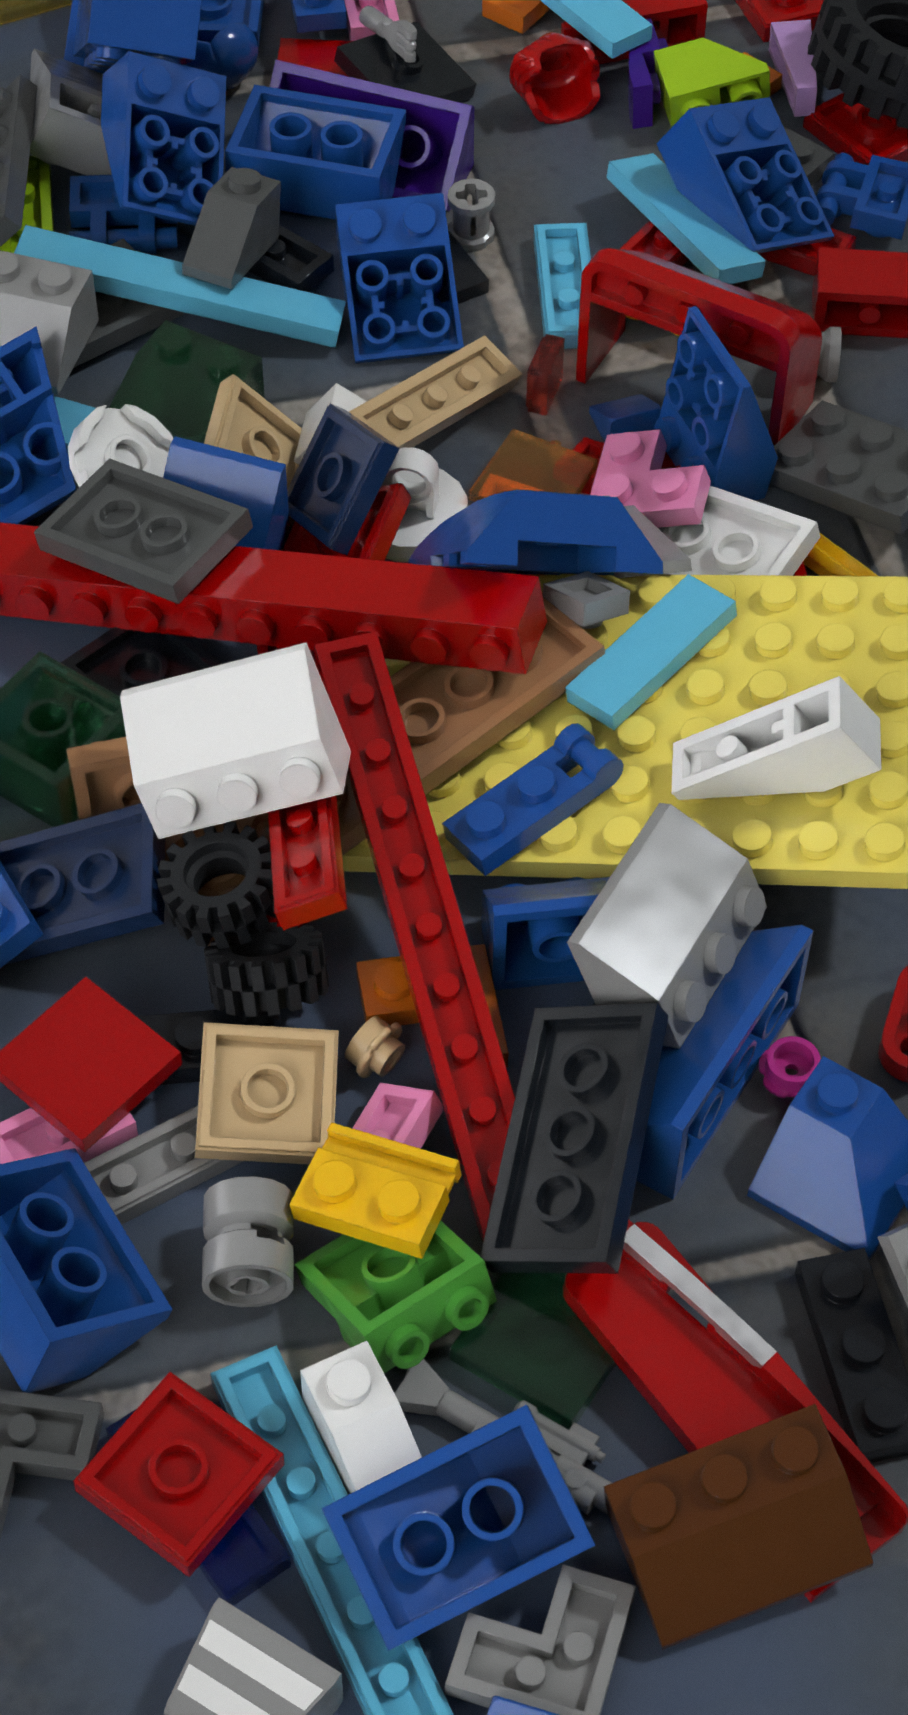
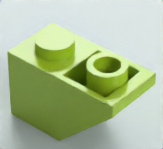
[653,37,770,128]

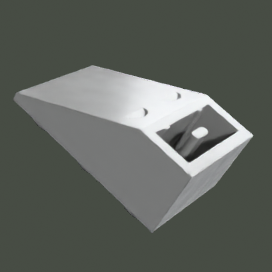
[30,48,112,176]

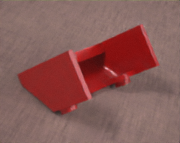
[576,248,822,445]

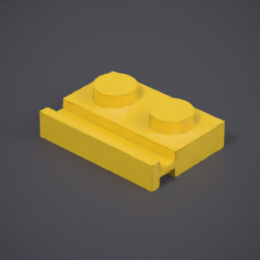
[289,1122,462,1259]

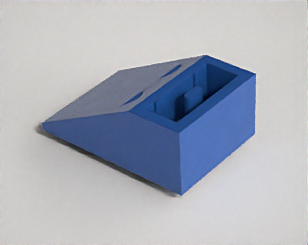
[101,51,226,226]
[656,97,834,253]
[335,193,464,364]
[654,306,778,500]

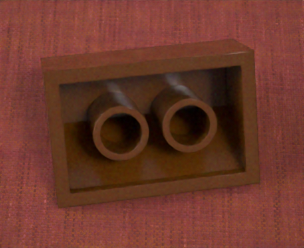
[603,1404,874,1650]

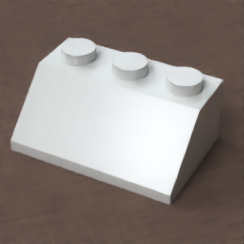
[120,642,351,839]

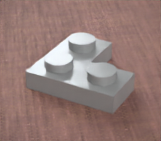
[445,1564,636,1715]

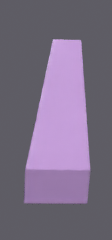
[769,19,817,117]

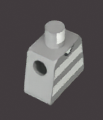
[163,1597,344,1715]

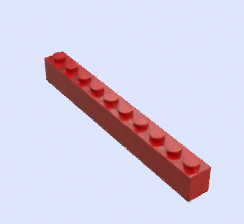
[0,522,547,674]

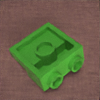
[294,1220,497,1373]

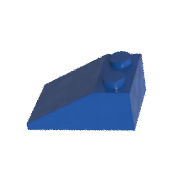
[321,1405,596,1651]

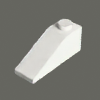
[671,676,882,800]
[300,1341,422,1495]

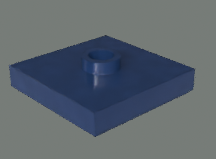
[287,403,400,556]

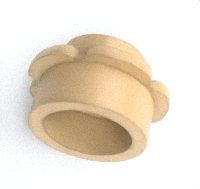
[345,1016,405,1078]

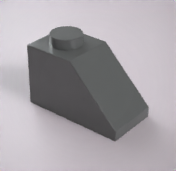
[182,167,281,289]

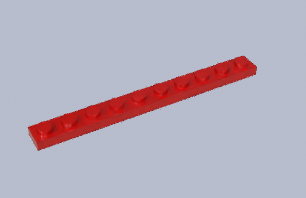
[314,631,515,1244]

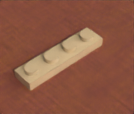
[349,335,523,449]

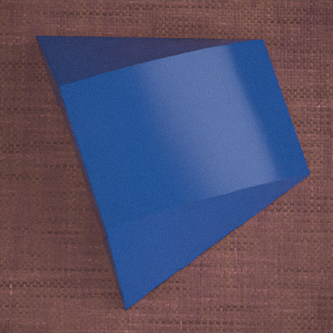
[0,326,77,525]
[408,489,663,575]

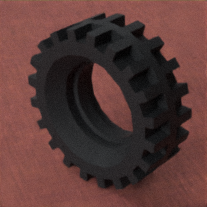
[808,0,908,129]

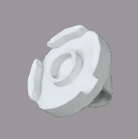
[68,404,173,489]
[382,447,468,562]

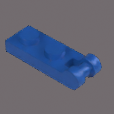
[442,723,624,876]

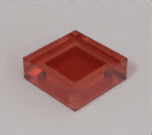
[526,334,565,416]

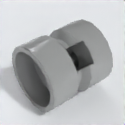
[202,1176,294,1307]

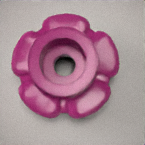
[758,1036,821,1098]

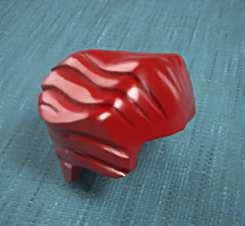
[509,32,600,124]

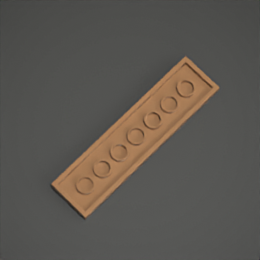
[165,597,605,946]

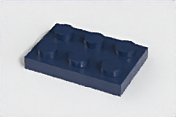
[0,803,166,965]

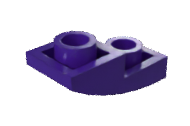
[628,18,668,129]

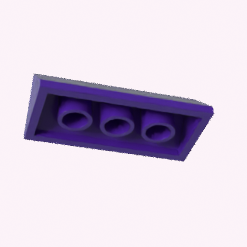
[269,60,475,211]

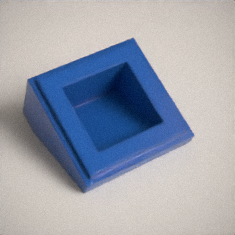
[589,394,661,442]

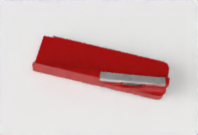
[563,1220,908,1603]

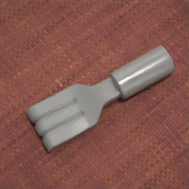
[359,6,417,63]

